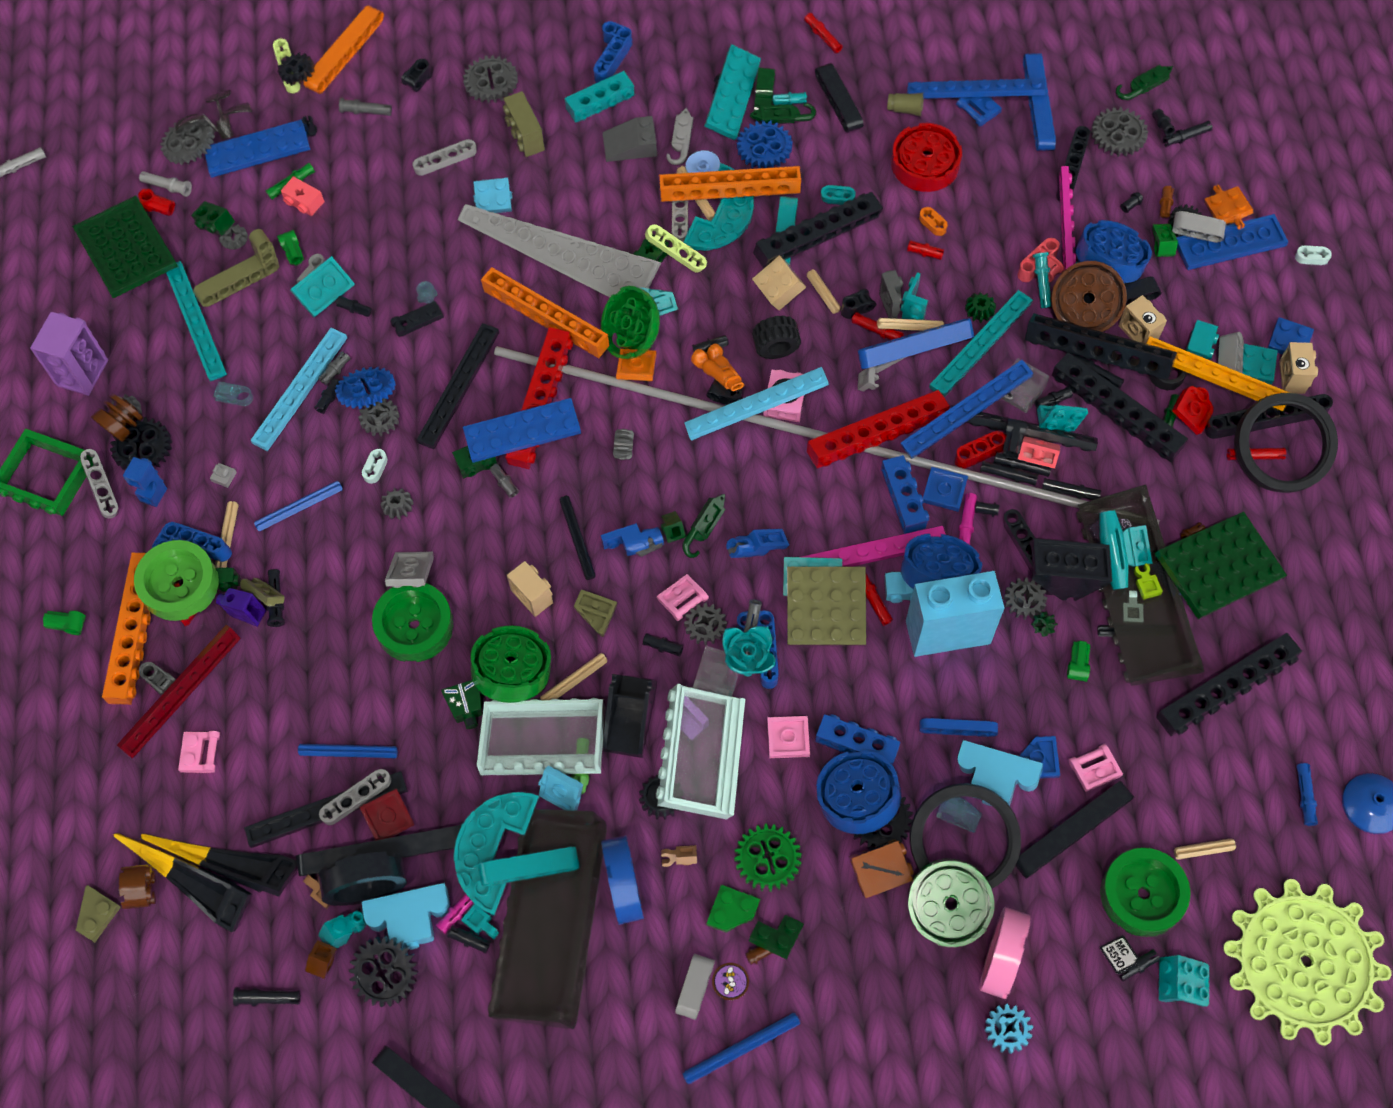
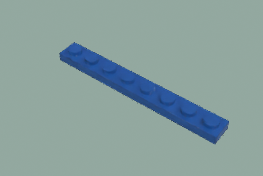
[907,78,1045,98]
[900,359,1034,459]

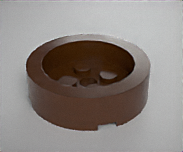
[1052,261,1127,332]

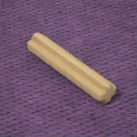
[807,269,841,314]
[1174,838,1236,859]

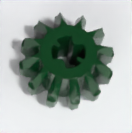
[965,291,996,323]

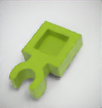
[1134,564,1163,600]

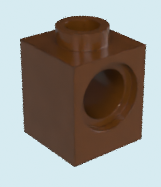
[305,940,337,979]

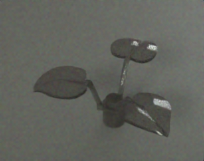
[175,89,252,139]

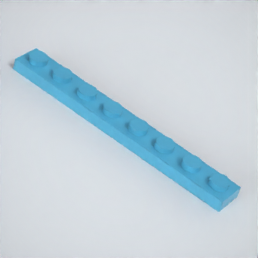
[251,328,347,451]
[684,367,829,441]

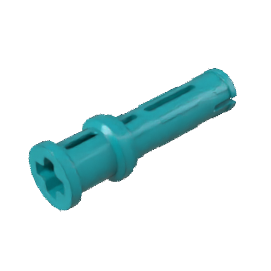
[1032,252,1052,308]

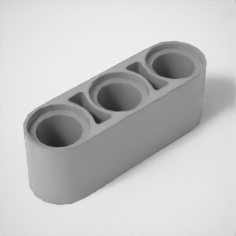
[1172,211,1226,242]
[1218,332,1244,373]
[675,954,715,1020]

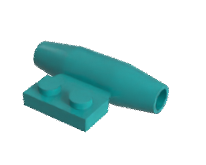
[1099,510,1152,590]

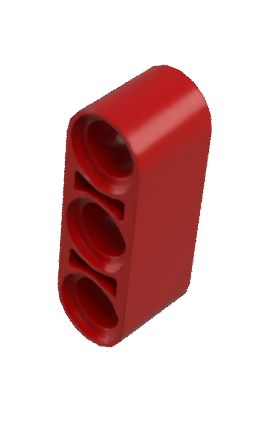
[954,431,1006,469]

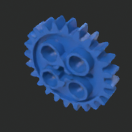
[737,121,792,169]
[335,367,396,409]

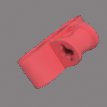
[1018,238,1064,282]

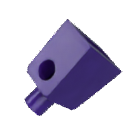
[216,588,267,627]

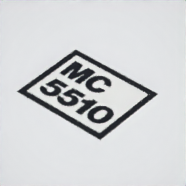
[1099,935,1141,974]

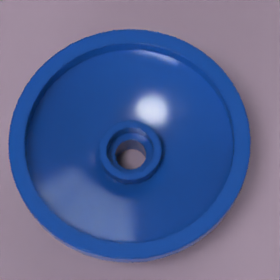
[1342,773,1393,834]

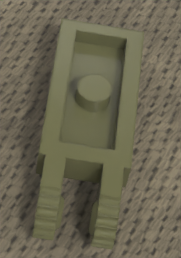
[240,578,285,606]

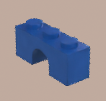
[123,457,167,507]

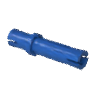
[1296,763,1318,826]

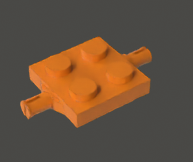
[1205,184,1253,229]

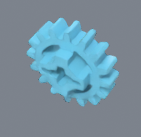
[985,1004,1033,1054]

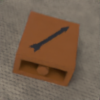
[849,839,914,898]

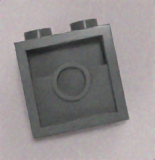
[879,270,903,319]

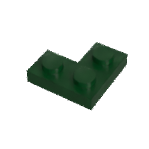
[749,915,804,960]

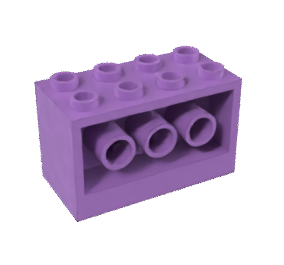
[30,312,108,396]

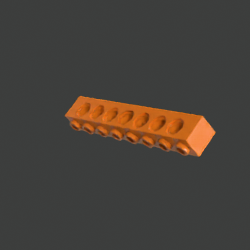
[659,166,801,202]
[481,267,609,358]
[102,552,151,705]

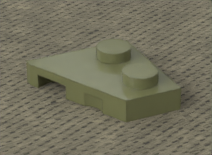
[574,589,617,637]
[76,885,121,943]

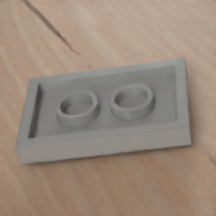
[385,552,434,588]

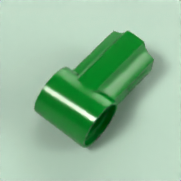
[277,230,304,266]
[43,611,86,635]
[1067,641,1091,682]

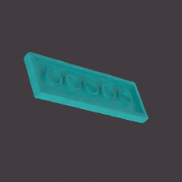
[704,44,761,141]

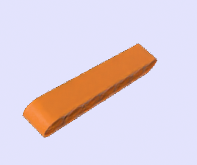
[304,5,384,94]

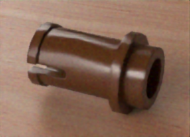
[1180,522,1206,539]
[745,946,773,965]

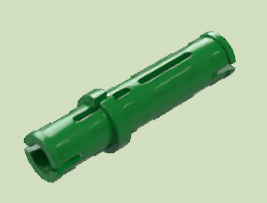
[265,163,315,200]

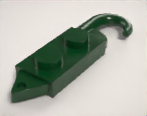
[1116,65,1173,100]
[750,103,816,124]
[682,494,726,558]

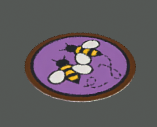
[712,963,749,1000]

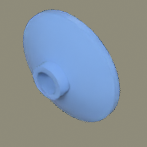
[686,151,720,173]

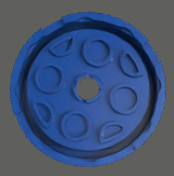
[1075,220,1152,283]
[901,534,982,590]
[816,750,901,834]
[601,835,644,925]

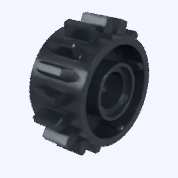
[639,774,683,820]

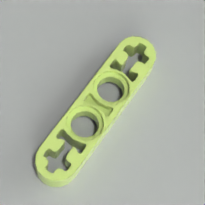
[273,39,301,93]
[645,225,707,273]

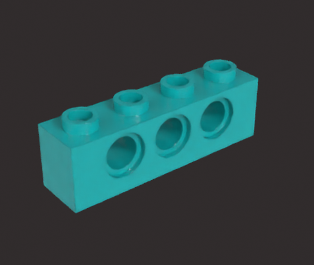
[565,71,634,123]

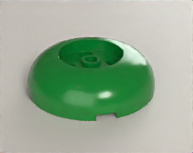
[601,286,660,359]

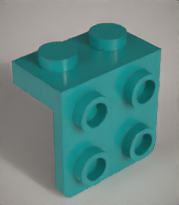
[900,272,928,320]
[1037,405,1088,432]
[1159,955,1209,1007]

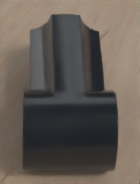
[1003,418,1027,457]

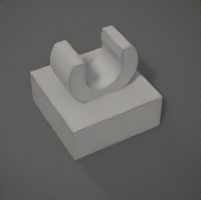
[858,367,879,392]
[210,463,237,488]

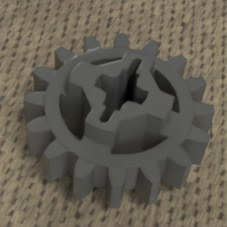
[358,399,400,436]
[1004,577,1047,620]
[684,603,727,646]

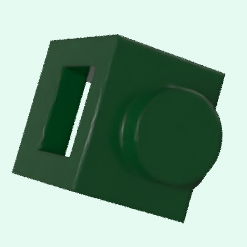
[660,511,686,543]
[216,568,241,593]

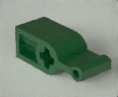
[754,68,775,111]

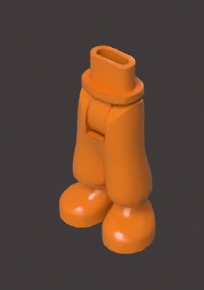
[691,344,744,391]

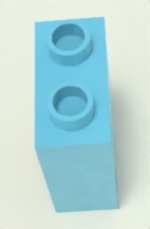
[906,571,1004,657]

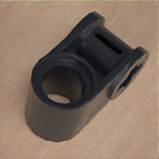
[401,58,432,92]
[841,289,877,319]
[706,379,743,405]

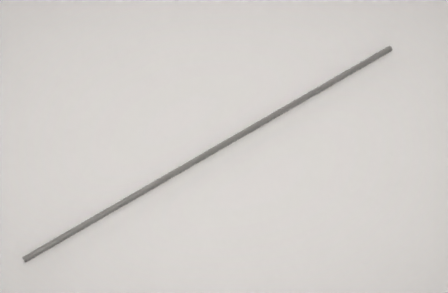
[494,346,1160,529]

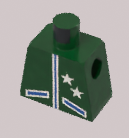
[441,680,483,729]

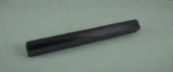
[559,495,595,580]

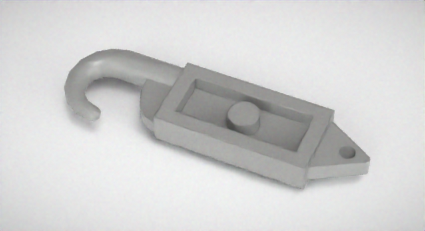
[667,108,693,165]

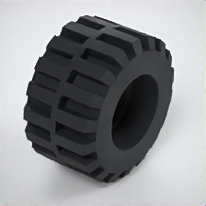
[752,315,801,359]

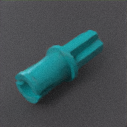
[772,92,807,105]

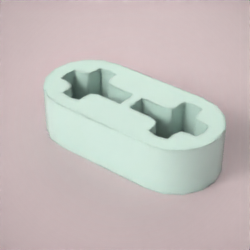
[1295,246,1332,265]
[362,449,388,484]

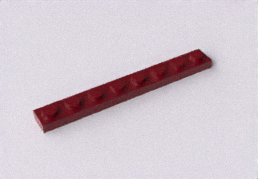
[117,625,241,759]

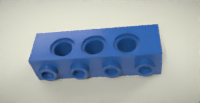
[881,455,929,534]
[815,714,901,765]

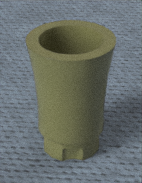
[887,92,924,117]

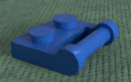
[956,97,1002,126]

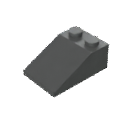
[603,116,657,162]

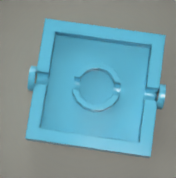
[473,178,512,213]
[538,766,583,815]

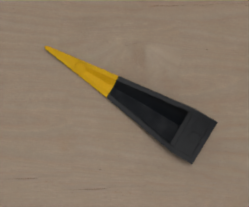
[113,833,252,932]
[141,834,298,897]

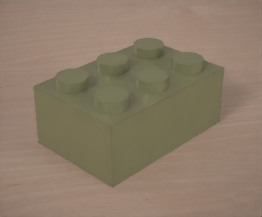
[502,91,545,157]

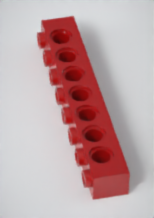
[506,327,573,469]
[807,390,950,468]

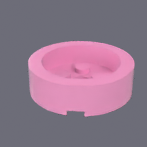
[979,907,1031,999]

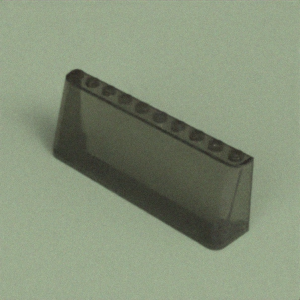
[1076,484,1205,686]
[488,809,607,1029]

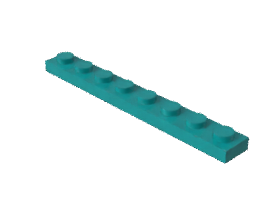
[166,261,227,382]
[929,290,1033,397]

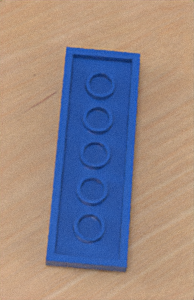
[205,119,311,178]
[1177,214,1289,270]
[463,398,581,463]

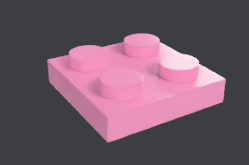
[767,716,810,758]

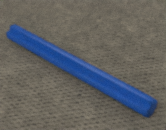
[683,1013,800,1084]

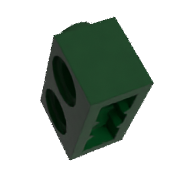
[191,201,235,236]

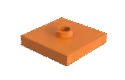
[616,349,657,381]

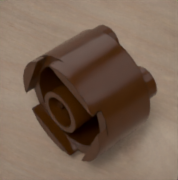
[119,864,156,909]

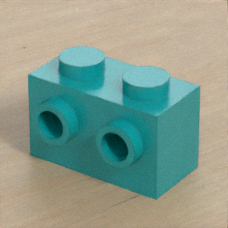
[1186,320,1219,359]

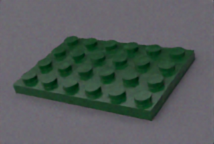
[72,196,178,299]
[1155,512,1287,620]

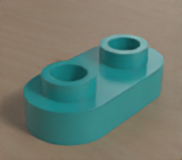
[821,185,856,205]

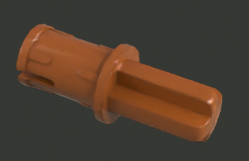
[1159,186,1174,218]

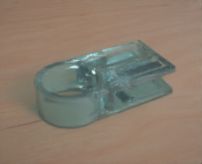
[213,382,253,406]

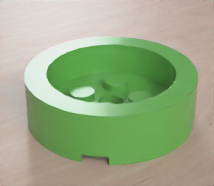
[134,540,219,621]

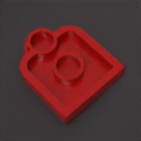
[1172,386,1213,435]

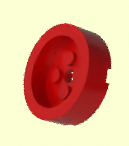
[891,123,962,192]

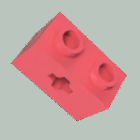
[281,176,324,216]
[1018,436,1060,469]

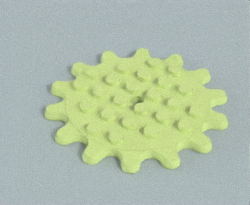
[1223,879,1392,1046]

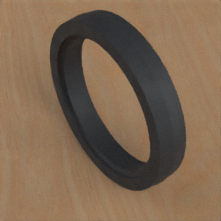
[1234,393,1338,493]
[910,784,1021,889]

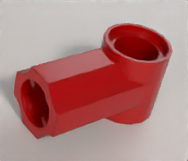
[138,189,175,216]

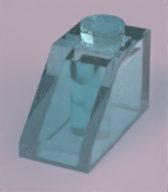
[936,797,982,833]

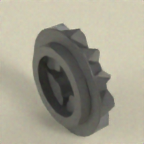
[219,224,248,249]

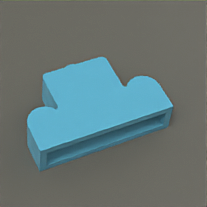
[958,740,1043,806]
[362,883,450,950]

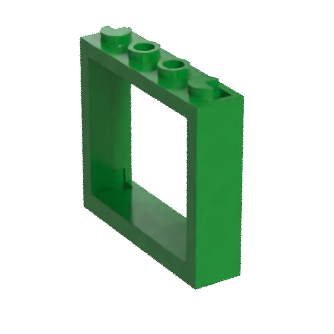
[0,428,94,516]

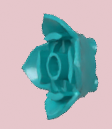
[722,626,775,677]

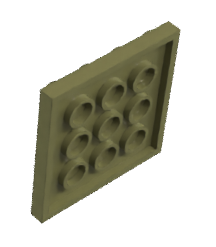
[787,567,866,645]

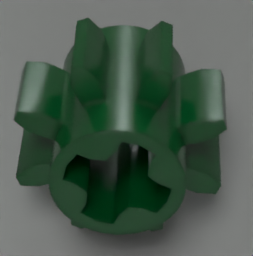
[1031,612,1058,637]

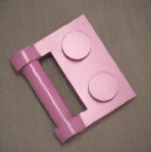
[657,574,709,621]
[178,731,220,773]
[1068,744,1123,792]

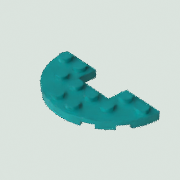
[683,163,754,251]
[454,792,539,915]

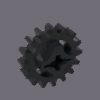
[277,52,315,85]

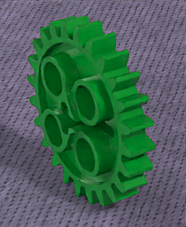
[734,824,802,892]

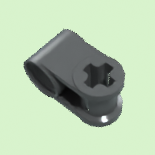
[139,662,176,695]

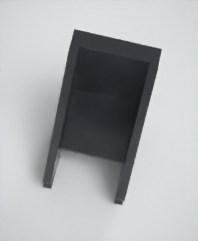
[1030,538,1112,601]
[602,674,657,758]

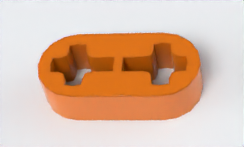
[919,207,948,236]

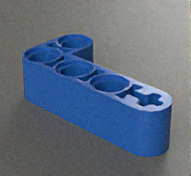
[593,21,632,83]
[152,522,232,562]
[737,610,779,689]

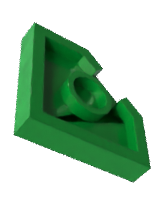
[707,885,760,933]

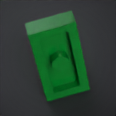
[1152,224,1178,257]

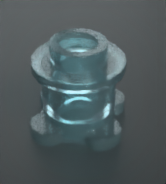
[416,281,438,304]

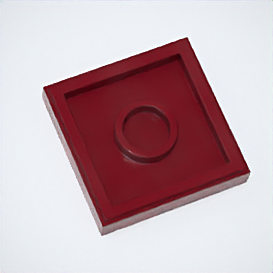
[359,788,415,840]

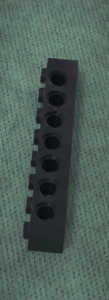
[753,192,883,268]
[1025,313,1177,380]
[1052,352,1188,462]
[1156,633,1302,736]

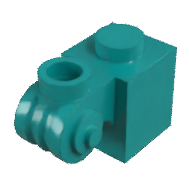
[318,911,367,948]

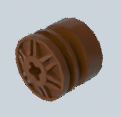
[91,393,143,442]

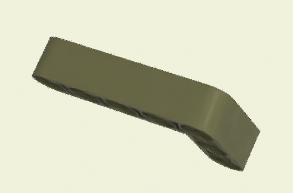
[193,229,279,307]

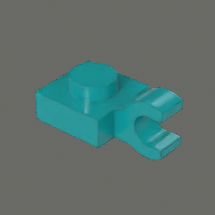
[461,904,499,940]

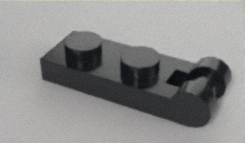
[390,301,444,337]

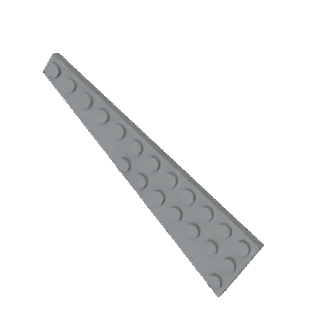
[458,204,661,297]

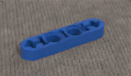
[919,718,998,737]

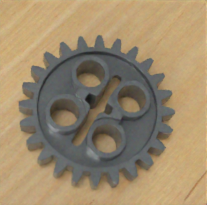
[463,55,518,103]
[1091,107,1148,157]
[160,116,215,165]

